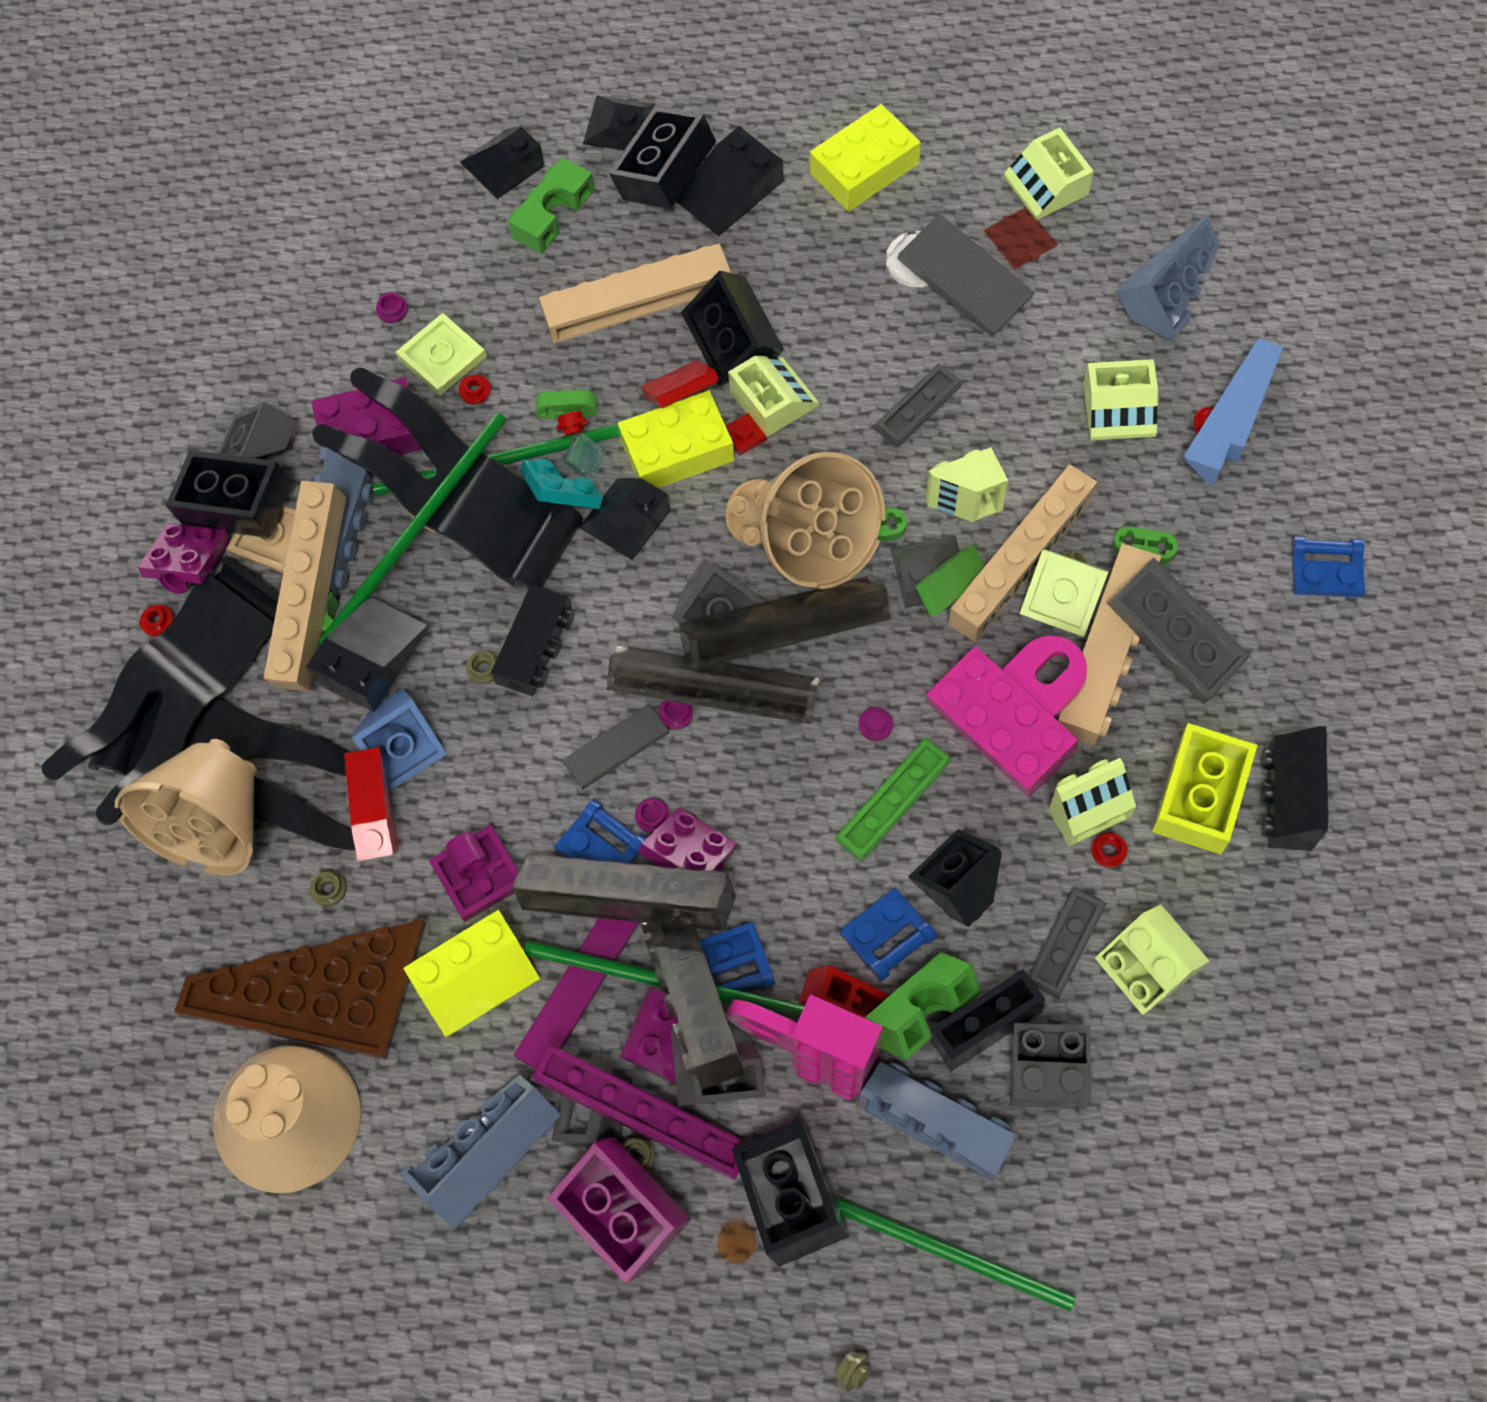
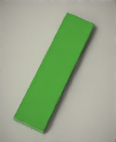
[835,737,952,862]

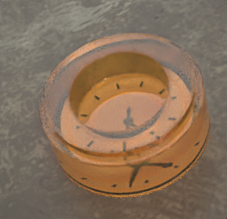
[717,1223,756,1264]

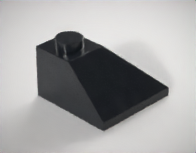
[583,95,655,151]
[460,127,545,200]
[579,478,671,561]
[908,829,1002,927]

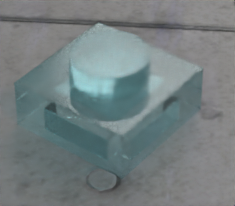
[564,433,606,479]

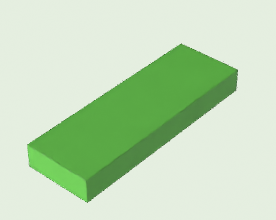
[915,544,985,616]

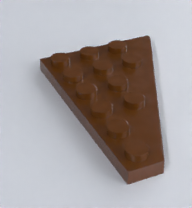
[174,919,426,1060]

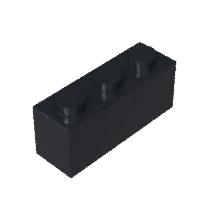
[491,584,574,697]
[930,969,1045,1072]

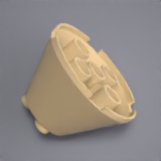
[755,452,885,589]
[115,739,257,876]
[213,1043,361,1193]

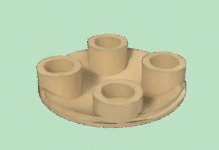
[726,479,769,546]

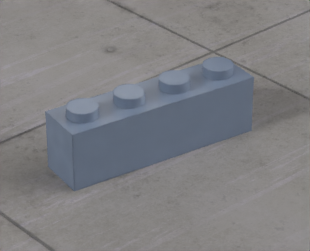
[313,447,375,599]
[859,1062,1016,1181]
[399,1075,561,1229]

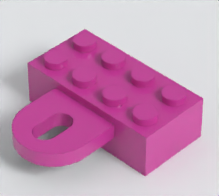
[926,636,1087,798]
[726,994,883,1101]

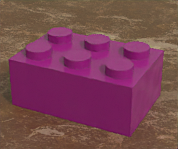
[311,377,422,466]
[547,1136,692,1284]

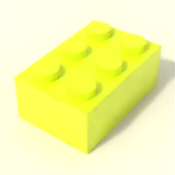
[810,104,921,212]
[618,390,734,488]
[1152,723,1258,855]

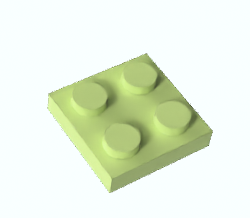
[396,313,487,396]
[1020,549,1109,637]

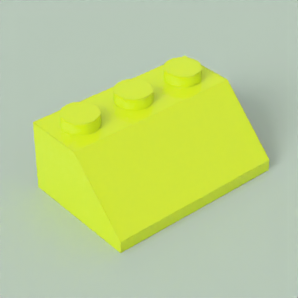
[403,910,540,1038]

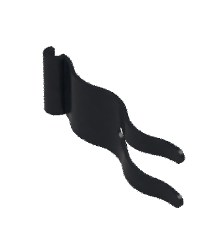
[312,368,583,590]
[42,555,279,825]
[88,676,355,851]

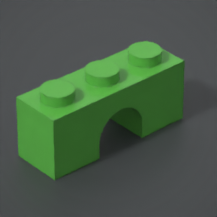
[508,157,595,255]
[865,952,981,1060]

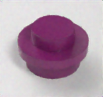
[376,292,408,323]
[658,696,693,730]
[859,707,893,741]
[635,798,670,833]

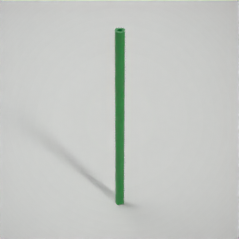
[317,412,507,645]
[372,423,620,497]
[524,941,805,1020]
[835,1196,1076,1312]

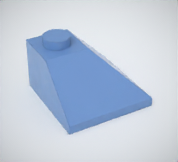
[351,689,447,792]

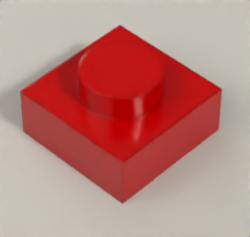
[725,413,767,456]

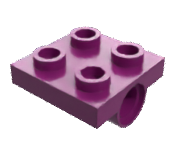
[138,523,230,594]
[639,807,738,888]
[429,825,526,922]
[620,988,715,1085]

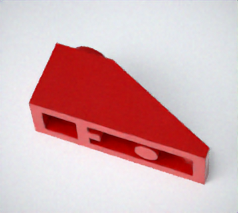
[344,747,399,861]
[798,965,890,1018]

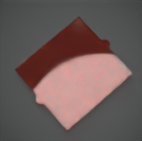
[984,207,1058,269]

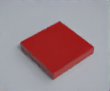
[640,360,719,408]

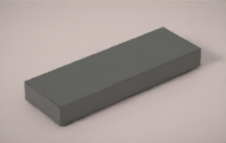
[874,363,963,448]
[563,704,669,790]
[1029,887,1107,999]

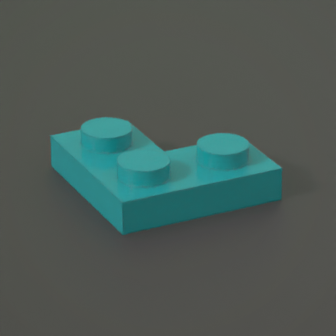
[520,458,603,509]

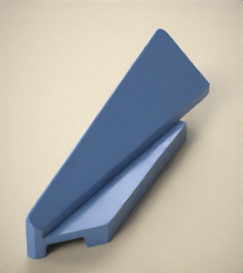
[1184,339,1284,485]

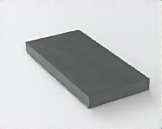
[897,214,1035,337]
[1107,558,1250,704]

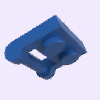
[1291,536,1365,598]
[554,799,646,891]
[840,887,937,982]
[684,922,775,1008]

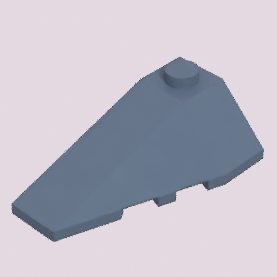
[1116,217,1220,340]

